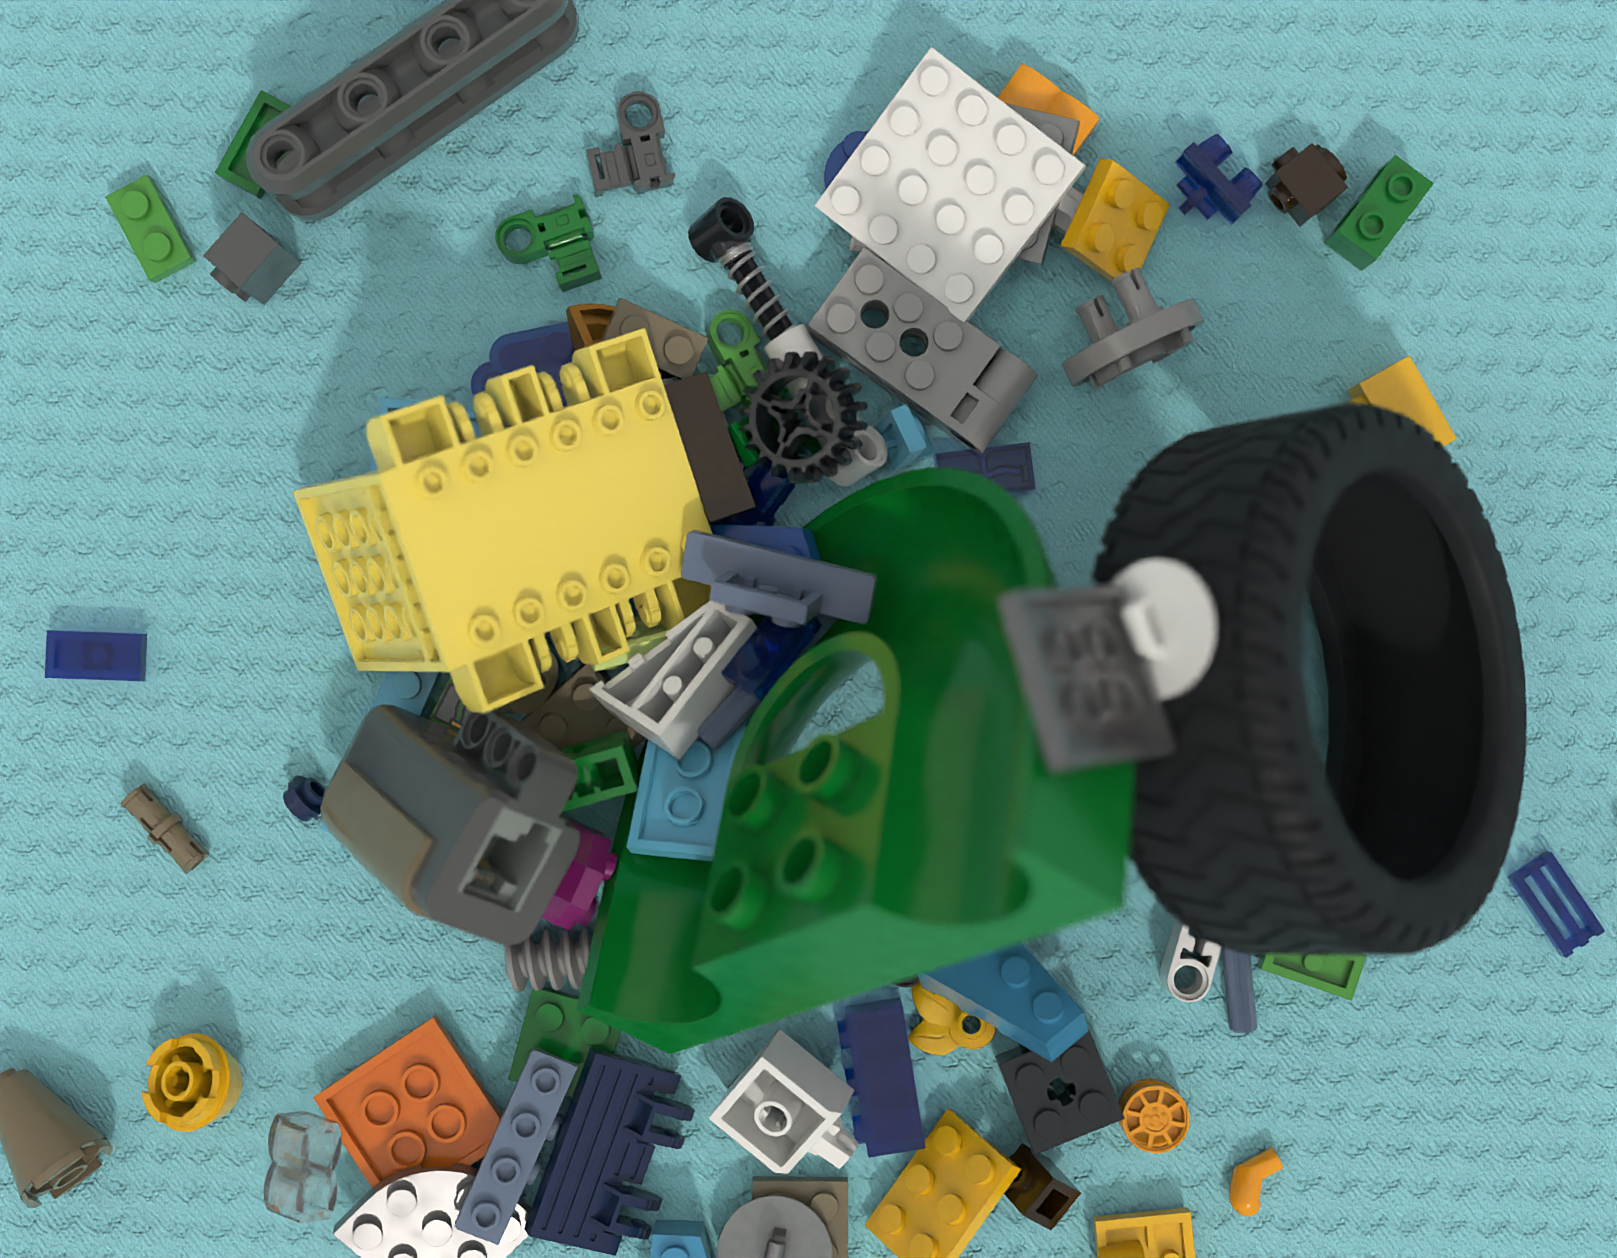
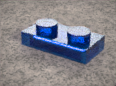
[721,615,823,702]

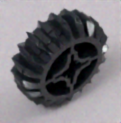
[737,351,869,483]

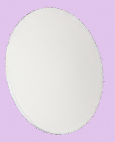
[1112,559,1216,698]

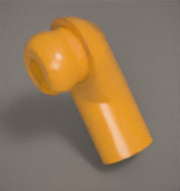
[1228,1147,1284,1217]

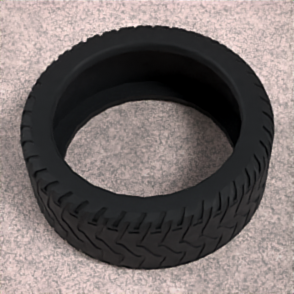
[1091,403,1527,955]

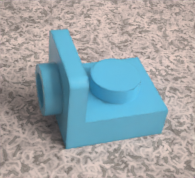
[874,404,935,471]

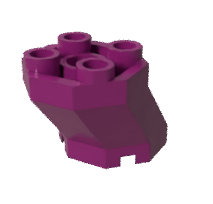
[541,813,617,930]

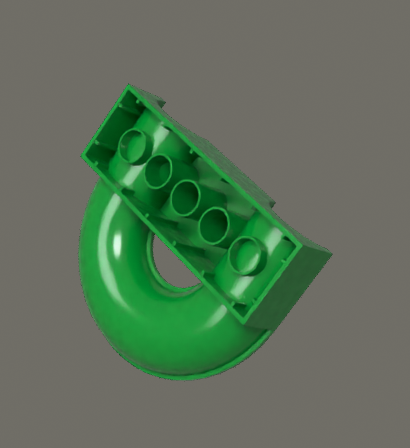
[576,467,1135,1054]

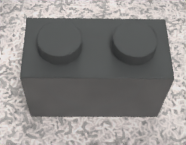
[203,212,301,305]

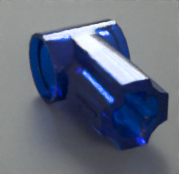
[714,462,796,527]

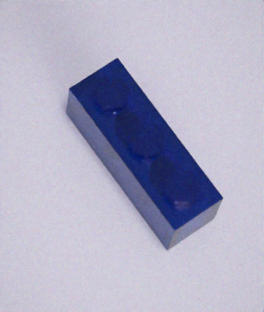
[837,997,925,1158]

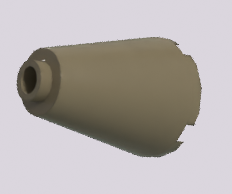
[0,1068,113,1208]

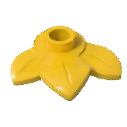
[908,981,996,1056]

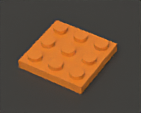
[313,1015,502,1188]

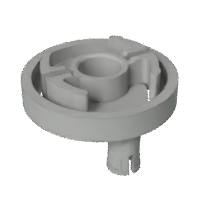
[1062,267,1205,390]

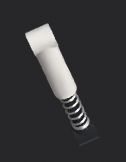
[688,197,888,487]

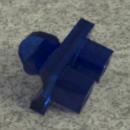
[1175,134,1263,225]

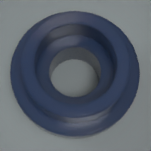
[283,776,325,822]

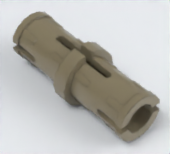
[121,784,209,874]

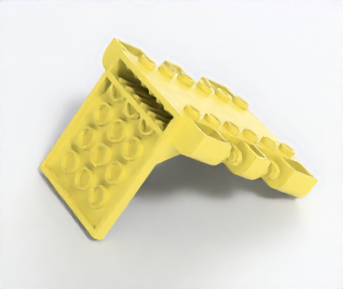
[293,328,712,713]

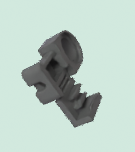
[586,91,675,197]

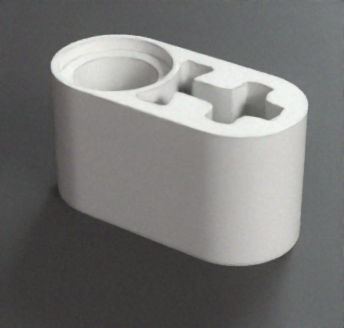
[1159,918,1221,1002]

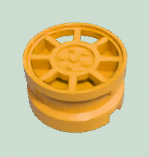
[1118,1078,1190,1153]

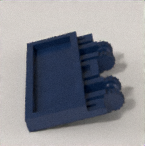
[524,1047,695,1256]

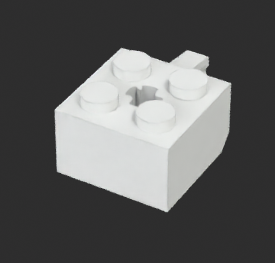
[709,1029,858,1174]

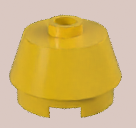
[142,1033,242,1132]

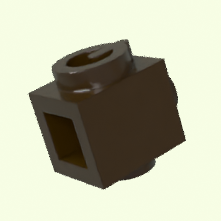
[1265,143,1348,227]
[1004,1143,1081,1230]

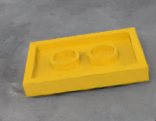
[864,1108,1021,1258]

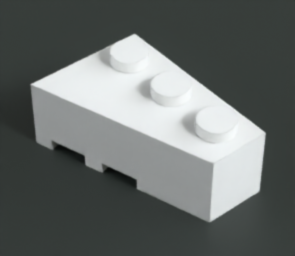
[589,601,769,760]

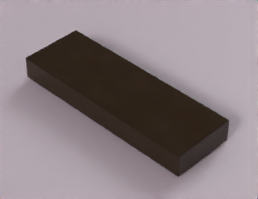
[664,371,756,525]

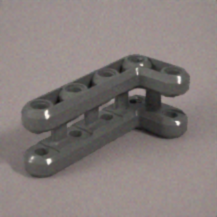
[246,0,579,221]

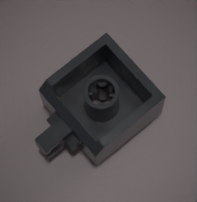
[994,1028,1125,1155]

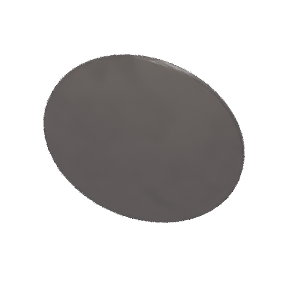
[717,1195,833,1258]

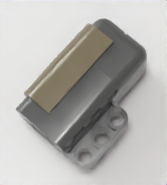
[321,704,580,946]

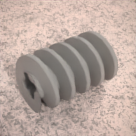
[504,927,592,992]

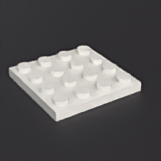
[814,47,1086,323]

